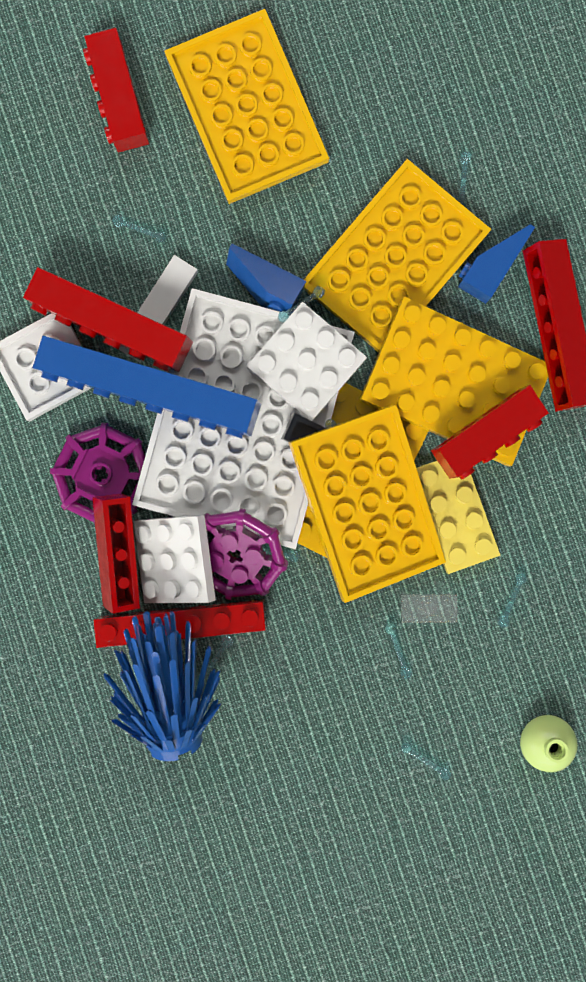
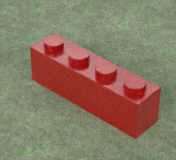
[83,28,149,153]
[431,385,549,480]
[92,494,140,613]

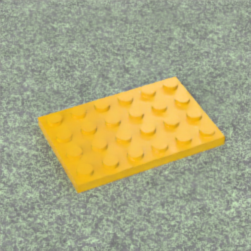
[164,9,329,204]
[304,159,491,352]
[359,297,548,467]
[288,404,446,603]

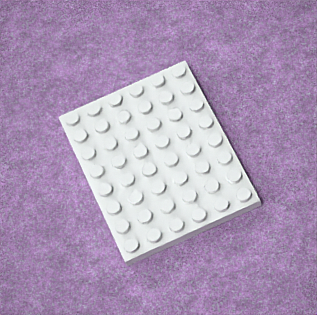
[132,288,354,549]

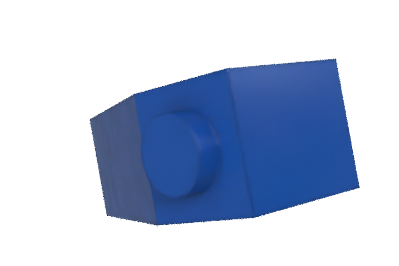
[458,224,535,304]
[226,244,306,315]

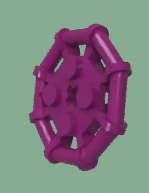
[50,422,145,523]
[204,508,288,600]

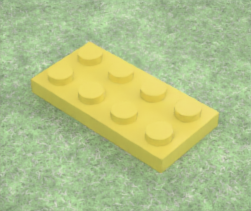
[416,461,500,574]

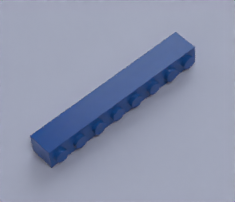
[32,336,262,439]

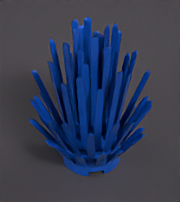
[104,611,221,761]

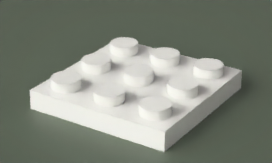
[247,302,367,421]
[0,313,91,421]
[133,515,216,603]

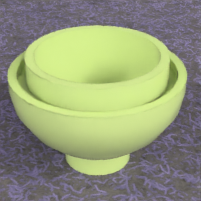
[520,715,578,772]

